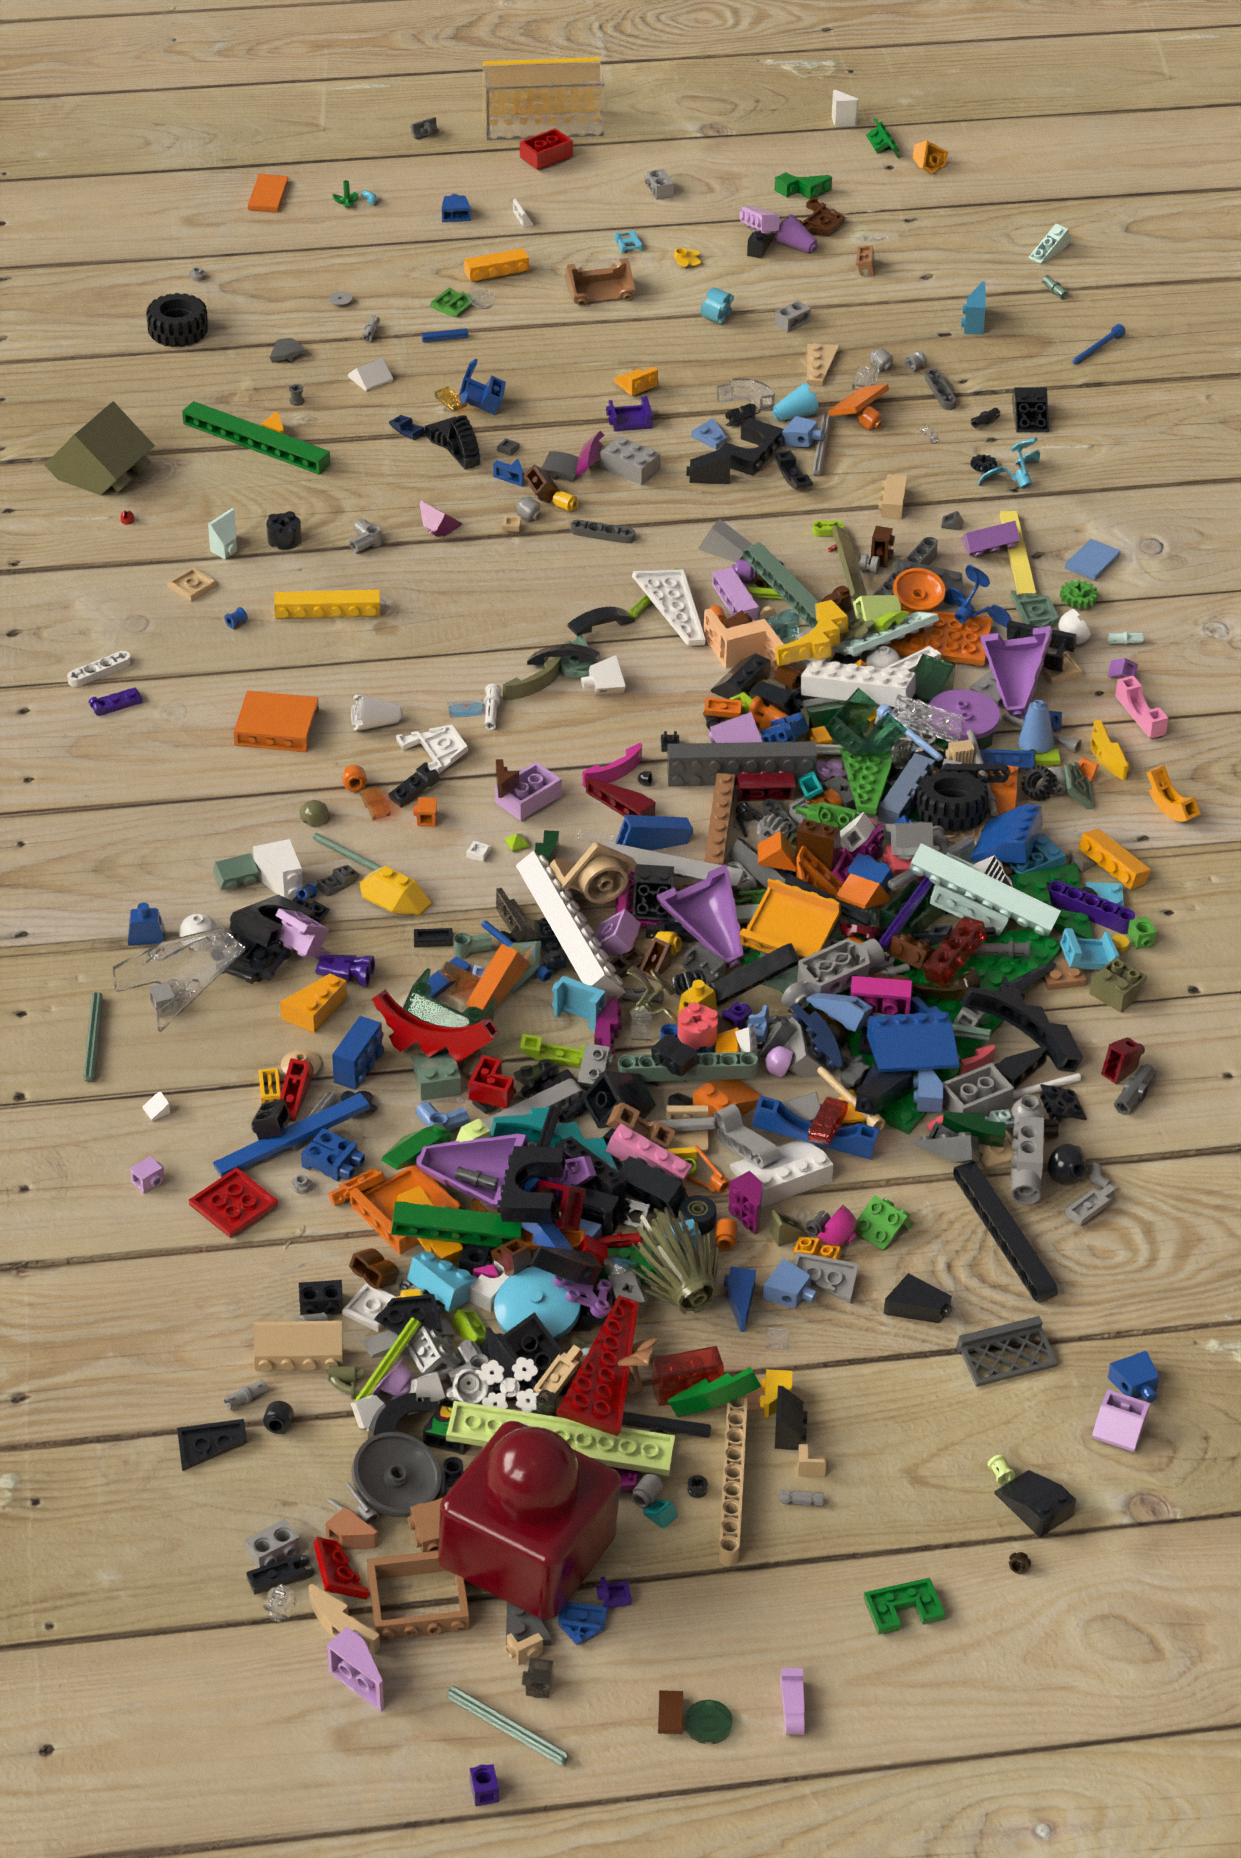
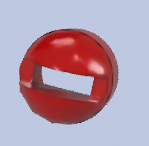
[120,510,134,525]

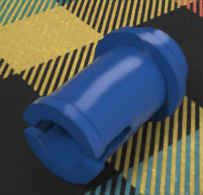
[296,883,318,900]

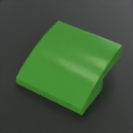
[430,287,475,316]

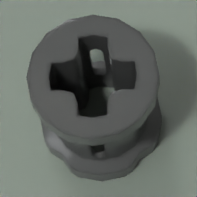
[289,384,304,406]

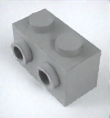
[578,1043,614,1088]

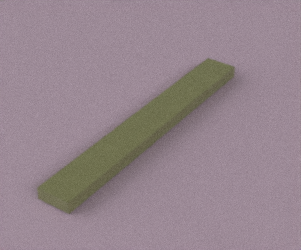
[832,524,867,600]

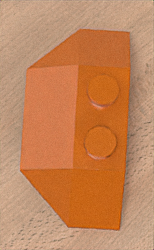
[986,766,1018,817]
[796,845,853,907]

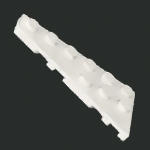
[632,569,706,646]

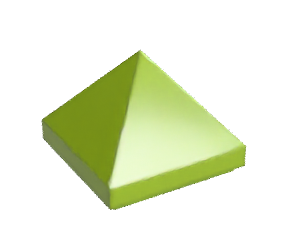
[505,833,530,852]

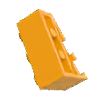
[280,974,347,1033]

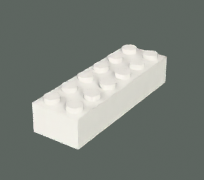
[801,660,916,708]

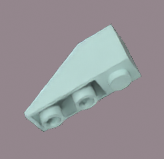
[1029,224,1072,264]

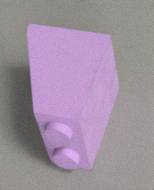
[708,712,762,743]

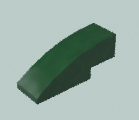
[535,830,559,864]
[942,1112,1006,1147]

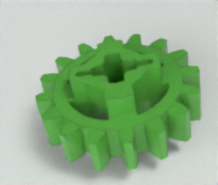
[1060,580,1098,609]

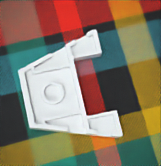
[396,725,468,774]

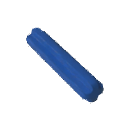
[421,328,468,342]

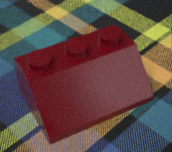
[736,771,796,801]

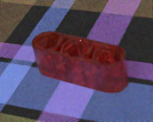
[808,1096,848,1146]

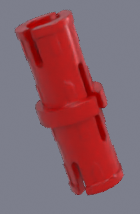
[598,1232,642,1248]

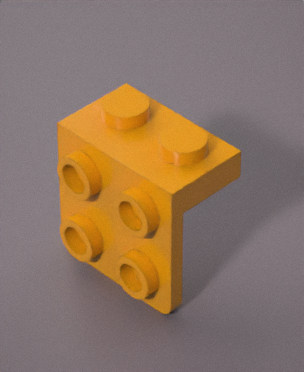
[614,367,658,396]

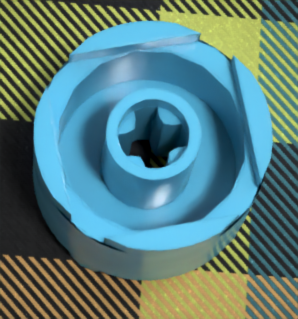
[701,287,734,324]

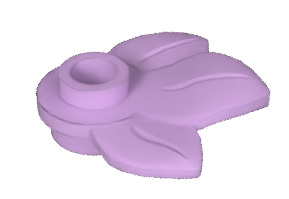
[816,759,847,780]

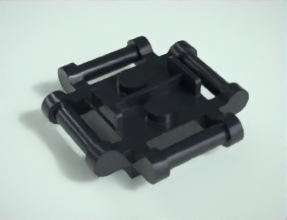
[211,931,292,984]

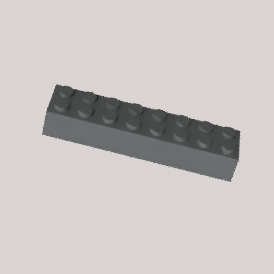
[667,741,817,786]

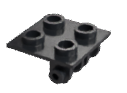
[1040,1084,1087,1123]

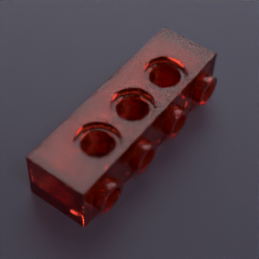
[922,916,987,986]

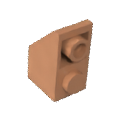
[325,1507,378,1550]

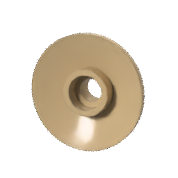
[281,1050,321,1077]

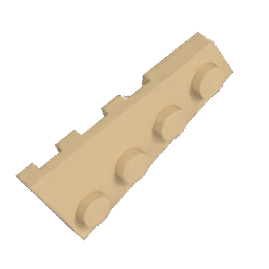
[806,343,839,386]

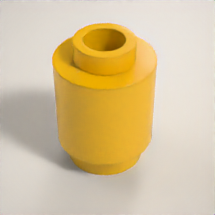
[552,491,578,512]

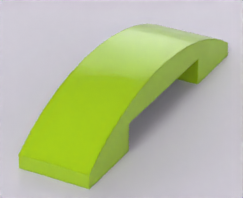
[519,1034,586,1067]

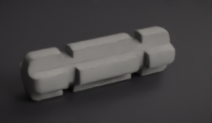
[780,1490,824,1506]

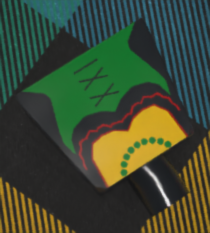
[423,1403,466,1455]

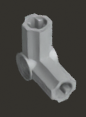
[349,518,383,553]
[446,1339,489,1387]

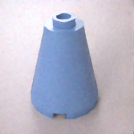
[1018,700,1054,753]

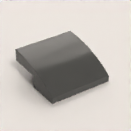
[541,451,579,482]

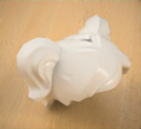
[444,1369,494,1404]

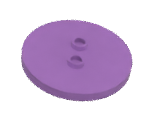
[927,689,1000,740]

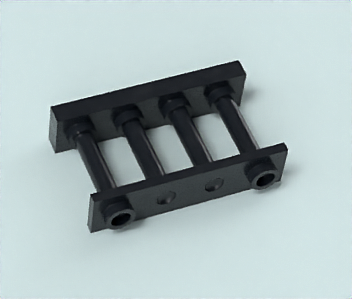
[1007,620,1076,672]

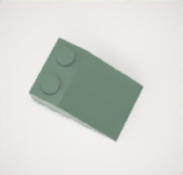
[410,1050,461,1101]

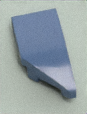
[747,1005,769,1043]

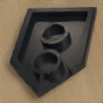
[374,1294,442,1336]

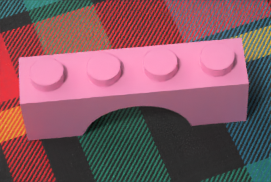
[1115,676,1168,739]
[605,1123,692,1184]

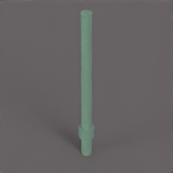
[313,833,382,871]

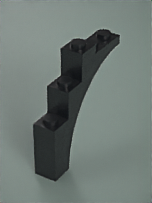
[961,986,1083,1072]

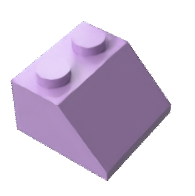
[594,909,641,956]

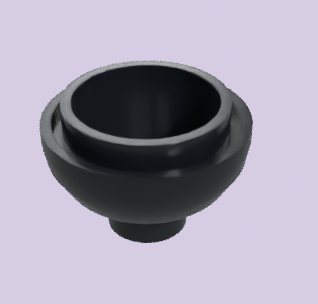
[1048,1144,1087,1185]

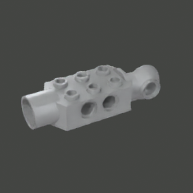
[781,939,885,1009]
[1010,1095,1046,1205]

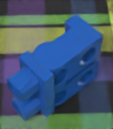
[760,712,809,742]
[301,1128,365,1181]

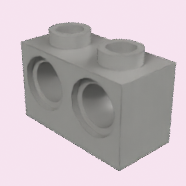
[645,169,674,200]
[775,301,811,333]
[245,1519,300,1568]

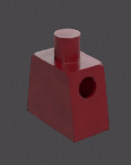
[1101,1037,1145,1084]

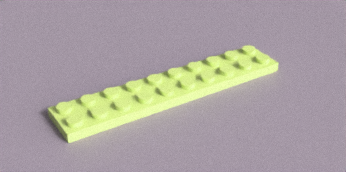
[446,1401,675,1476]

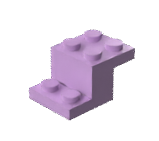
[276,908,330,960]

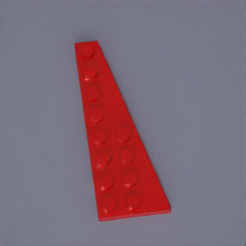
[556,1295,639,1437]

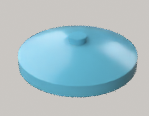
[494,1267,581,1341]

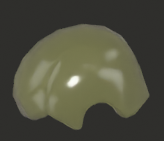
[300,800,330,827]

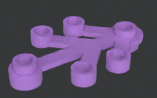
[553,1275,612,1318]

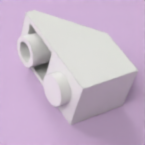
[840,812,875,852]

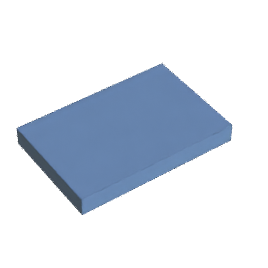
[1065,539,1120,581]

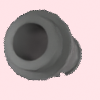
[806,1210,831,1235]

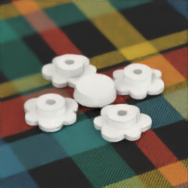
[479,1357,541,1413]

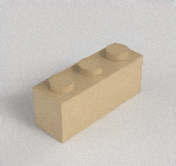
[878,474,907,519]

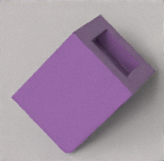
[1108,658,1138,678]

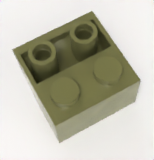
[1089,957,1147,1012]

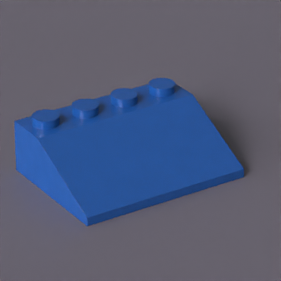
[970,804,1043,863]
[867,1012,959,1072]

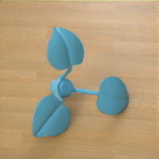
[978,437,1040,488]

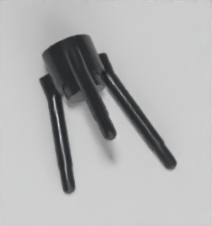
[735,802,763,837]

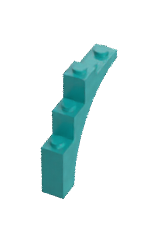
[490,1107,618,1172]

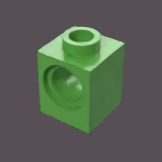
[1128,916,1157,949]

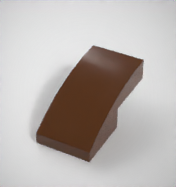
[658,1690,683,1735]

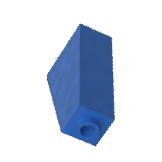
[615,815,693,851]

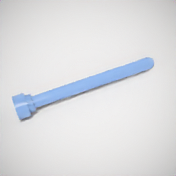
[876,704,942,761]

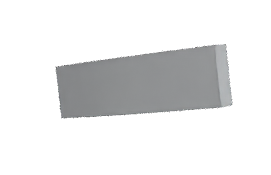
[363,1318,455,1358]

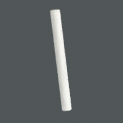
[1013,1073,1081,1099]

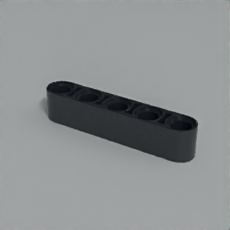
[708,943,800,1006]

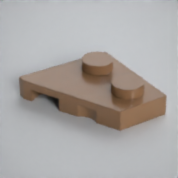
[1043,959,1086,990]

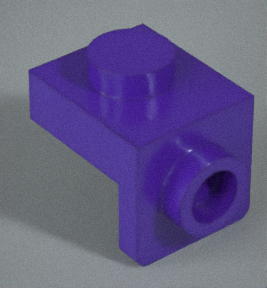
[596,1576,632,1608]

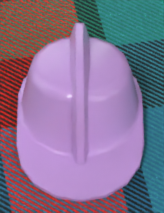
[372,1358,415,1396]

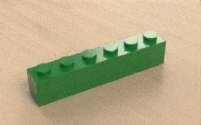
[391,1201,522,1248]

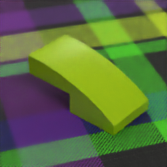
[871,610,909,631]

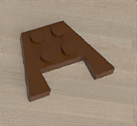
[786,197,845,235]

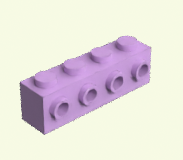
[739,206,780,233]
[712,567,760,621]

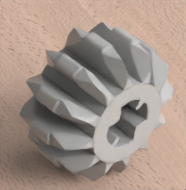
[757,814,789,840]

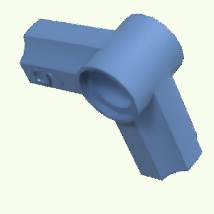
[415,1101,470,1131]

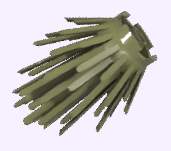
[631,1207,719,1314]

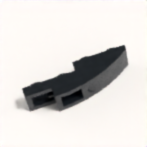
[534,917,566,969]

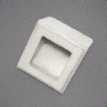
[143,1092,170,1121]

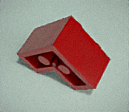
[468,1055,514,1109]

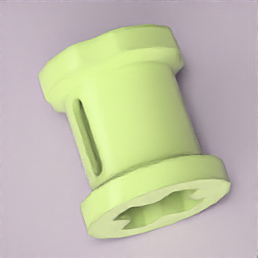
[988,1454,1015,1485]

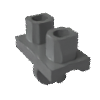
[410,117,439,139]

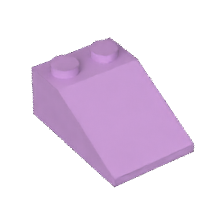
[327,1627,384,1711]

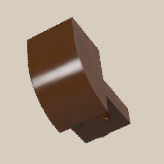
[491,1237,532,1276]

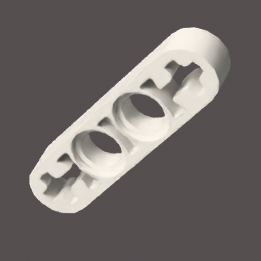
[67,651,131,687]

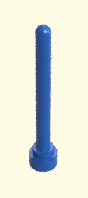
[1072,324,1125,364]
[481,920,553,982]

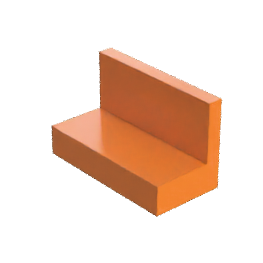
[704,697,742,718]

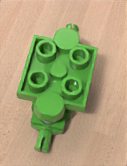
[795,802,878,831]

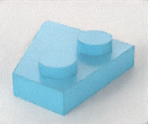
[1085,882,1124,907]

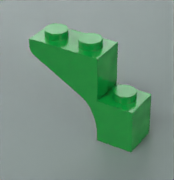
[774,172,832,200]

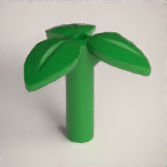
[333,180,359,207]

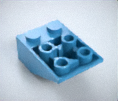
[1005,834,1066,874]

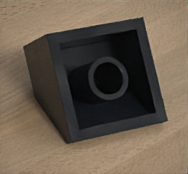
[774,1385,808,1450]

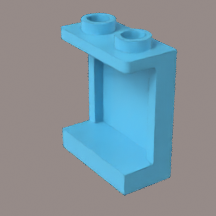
[1060,928,1119,970]
[552,976,605,1032]

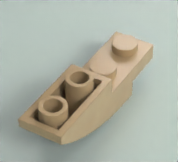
[308,1583,380,1655]

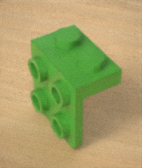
[854,1195,914,1250]

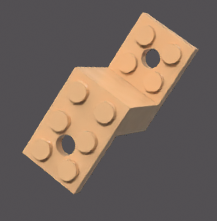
[704,609,788,672]

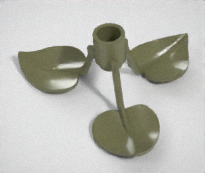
[627,966,678,1026]

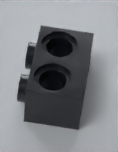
[251,1099,291,1140]
[459,1244,496,1275]
[299,1280,343,1315]

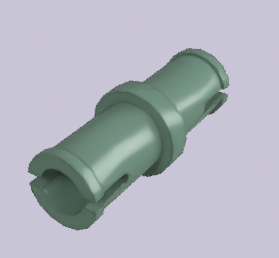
[1042,275,1069,300]

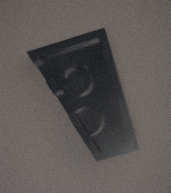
[177,1419,247,1471]

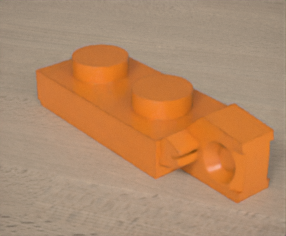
[328,1168,386,1206]

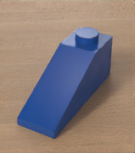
[723,1266,756,1332]

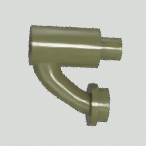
[328,1366,364,1399]

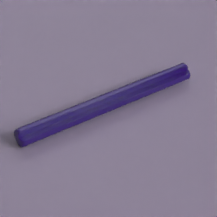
[879,876,934,949]

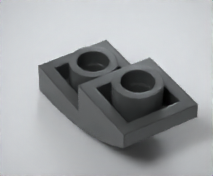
[316,865,360,896]

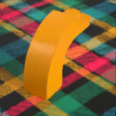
[1146,765,1201,822]

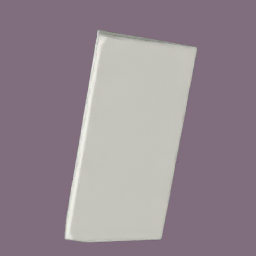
[513,198,533,227]

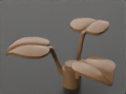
[577,1338,659,1394]

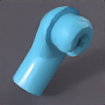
[362,190,378,205]

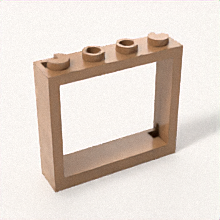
[367,1551,469,1641]

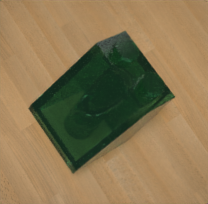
[907,654,956,710]

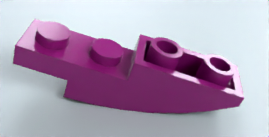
[594,996,622,1058]

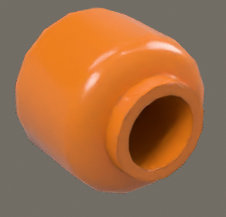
[857,406,882,430]
[342,765,367,792]

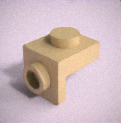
[505,1633,543,1665]

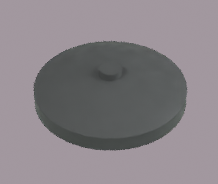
[351,1432,442,1517]

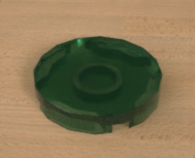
[685,1699,733,1744]

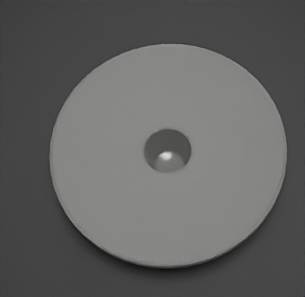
[329,292,352,305]

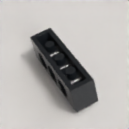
[555,1136,627,1202]

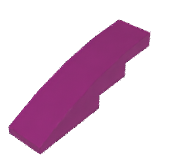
[577,430,605,476]

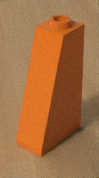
[466,944,530,1018]

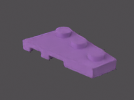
[547,1156,596,1202]

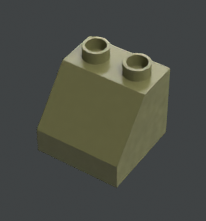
[44,401,155,495]

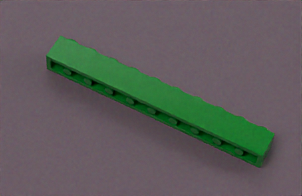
[182,401,330,475]

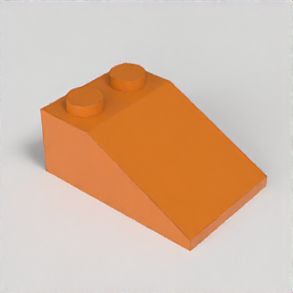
[693,1079,760,1117]

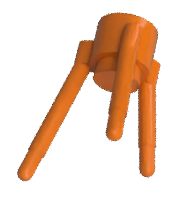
[686,1145,730,1194]

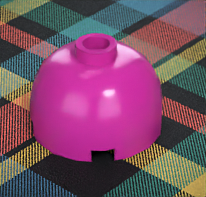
[817,1205,857,1246]

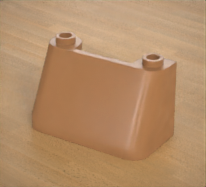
[565,258,636,305]

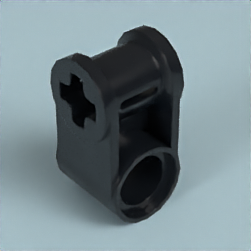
[442,1457,464,1498]

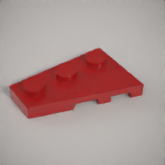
[313,1537,370,1600]

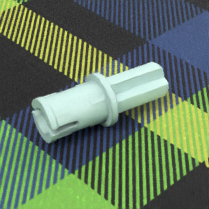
[1108,631,1144,645]

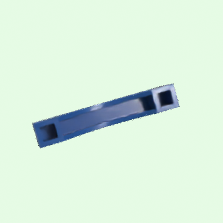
[752,1095,879,1160]

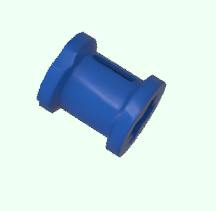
[224,607,248,629]

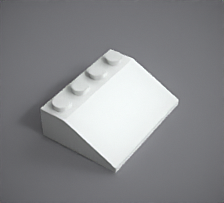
[730,1139,833,1208]

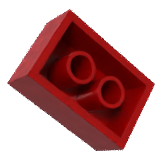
[519,128,573,170]

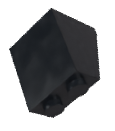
[582,1071,656,1129]

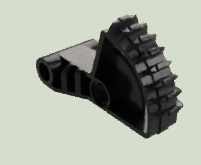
[424,415,481,469]

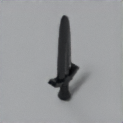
[1001,962,1056,1000]

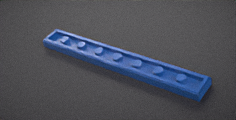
[213,1093,370,1177]

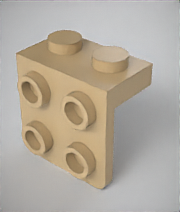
[666,1105,708,1152]

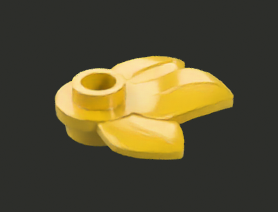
[673,248,701,267]

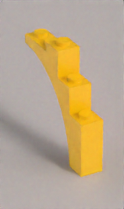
[775,600,849,666]

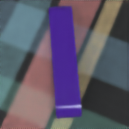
[1048,881,1135,934]

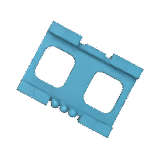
[614,230,643,254]

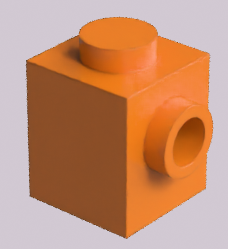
[414,797,437,827]

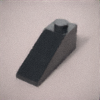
[747,231,775,259]
[994,1046,1048,1090]
[530,1246,602,1285]
[484,1327,525,1394]

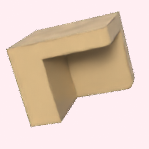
[798,1444,826,1477]

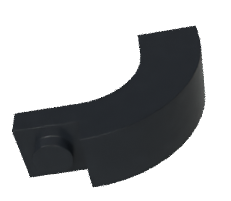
[368,1393,438,1439]

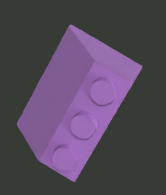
[961,521,1020,557]

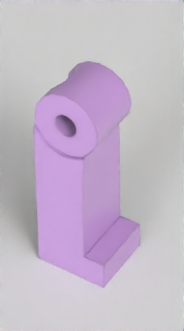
[780,1668,805,1735]

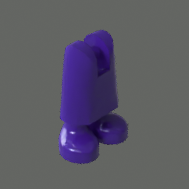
[315,955,375,987]

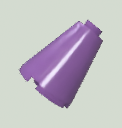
[774,214,818,253]

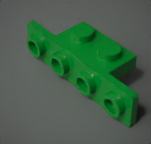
[866,119,900,158]

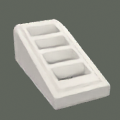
[735,1026,757,1055]

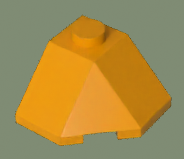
[913,141,948,174]

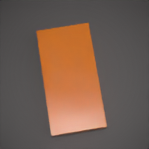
[248,174,288,212]
[828,384,889,416]

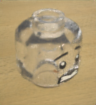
[263,1585,297,1622]

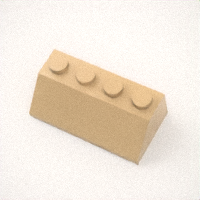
[254,1321,344,1371]

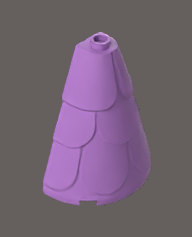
[981,626,1052,718]
[657,865,743,969]
[416,1134,528,1209]

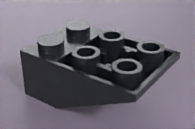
[1012,387,1049,432]
[632,864,674,921]

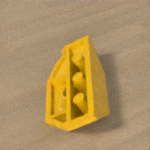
[359,866,431,916]

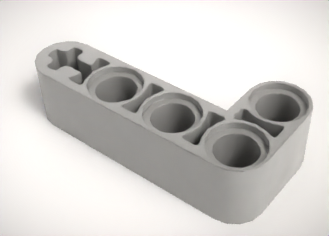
[714,1104,780,1168]

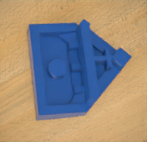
[558,1602,608,1645]

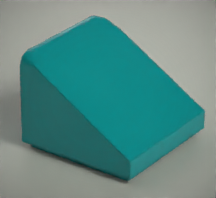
[643,1499,678,1528]

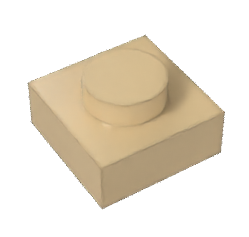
[502,515,521,532]

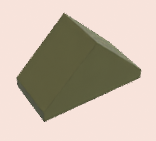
[770,1209,808,1247]

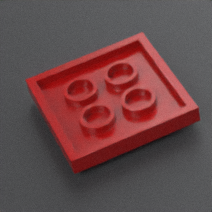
[189,1167,278,1239]

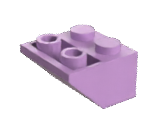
[1092,1389,1150,1452]

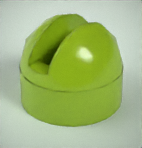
[684,1158,698,1176]

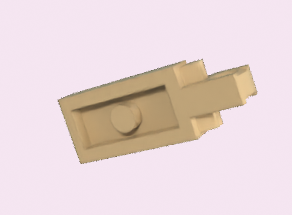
[533,1345,583,1404]

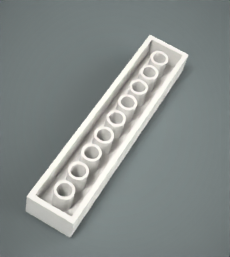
[516,851,625,1004]

